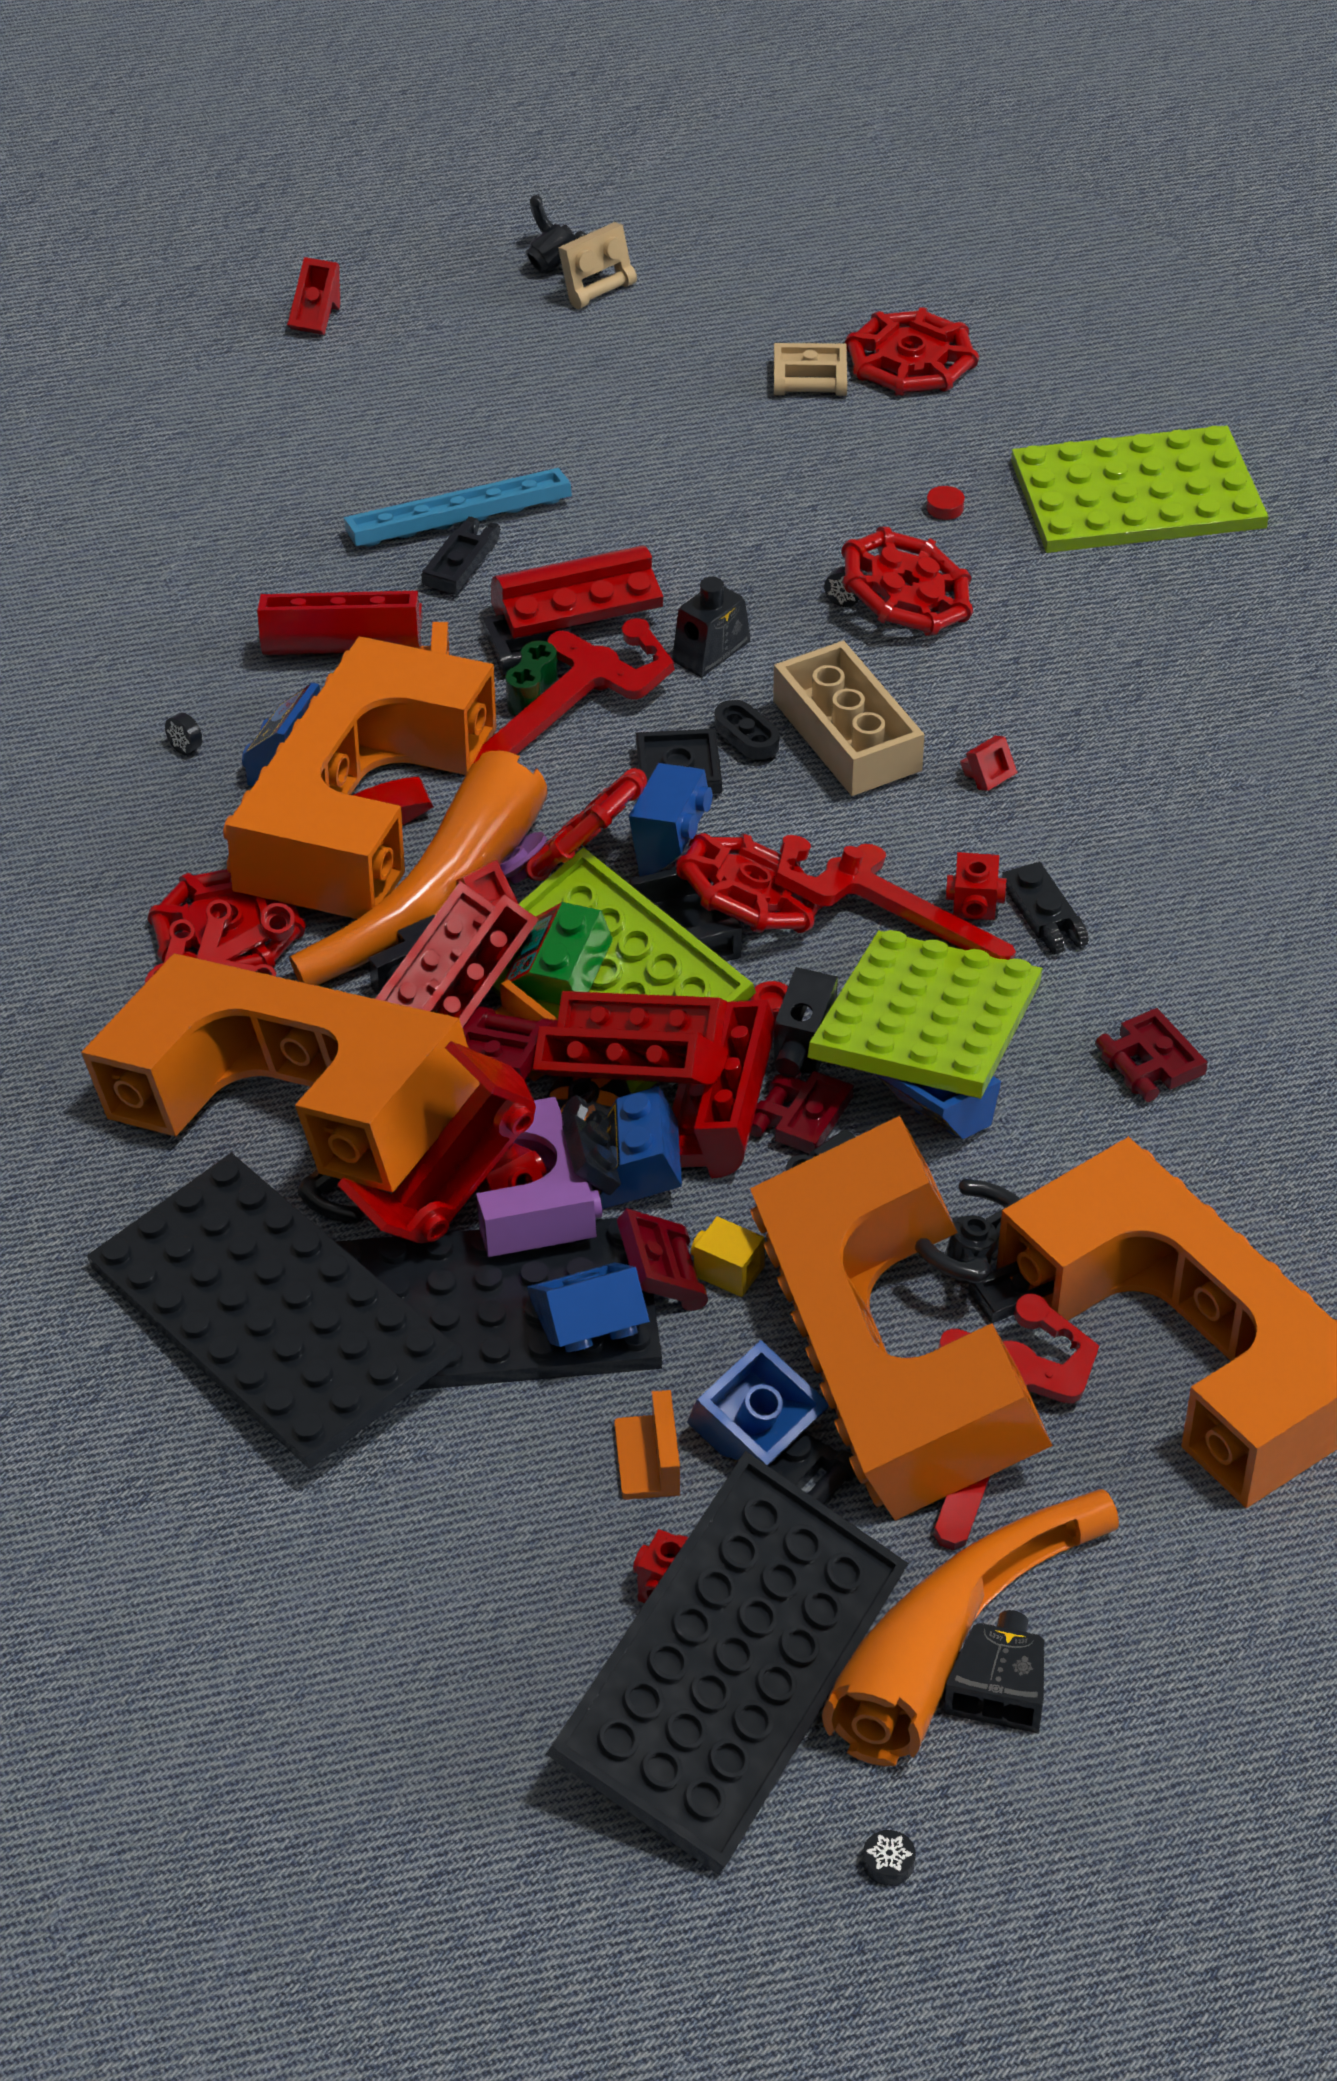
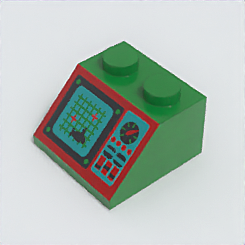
[504,902,613,1005]

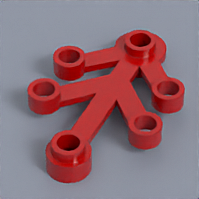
[145,899,295,983]

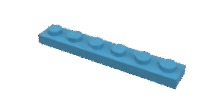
[344,468,572,546]

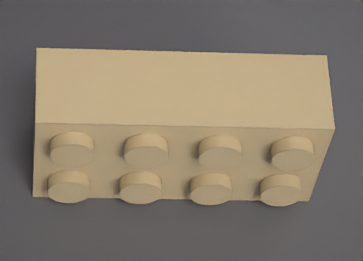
[773,640,925,796]

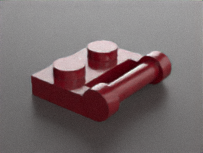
[463,1006,558,1080]
[617,1208,708,1311]

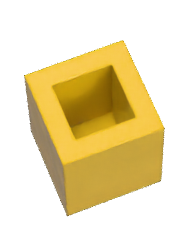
[691,1216,765,1297]

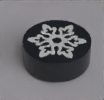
[824,567,859,607]
[165,712,202,755]
[863,1830,916,1885]

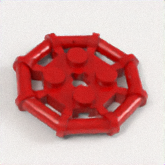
[844,307,979,396]
[841,527,973,636]
[525,768,647,882]
[676,833,823,933]
[147,869,306,968]

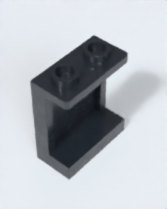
[629,868,742,961]

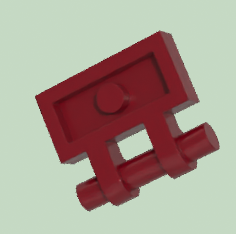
[1095,1008,1208,1102]
[750,1071,854,1153]

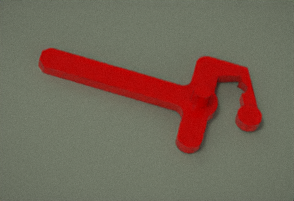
[473,618,675,764]
[774,835,1016,960]
[933,1294,1100,1550]

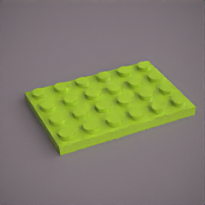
[1011,425,1269,553]
[490,847,756,1094]
[808,930,1043,1099]

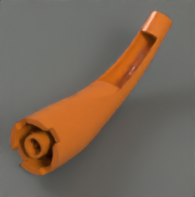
[289,750,548,986]
[822,1489,1119,1766]

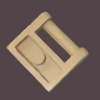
[558,222,637,309]
[774,343,847,396]

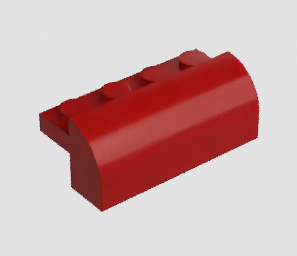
[491,545,664,639]
[257,590,423,655]
[375,881,539,1028]
[533,991,729,1085]
[672,1000,775,1179]

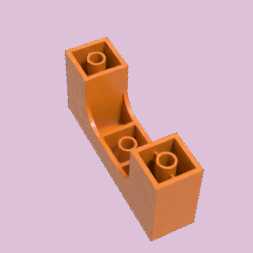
[223,636,497,919]
[81,953,480,1192]
[750,1116,1053,1521]
[996,1136,1337,1509]

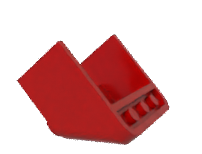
[337,1041,536,1243]

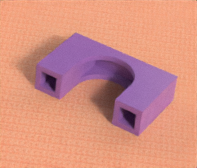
[476,1097,602,1257]

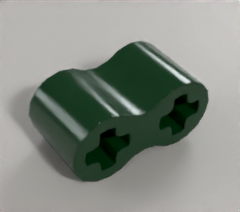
[505,641,558,717]

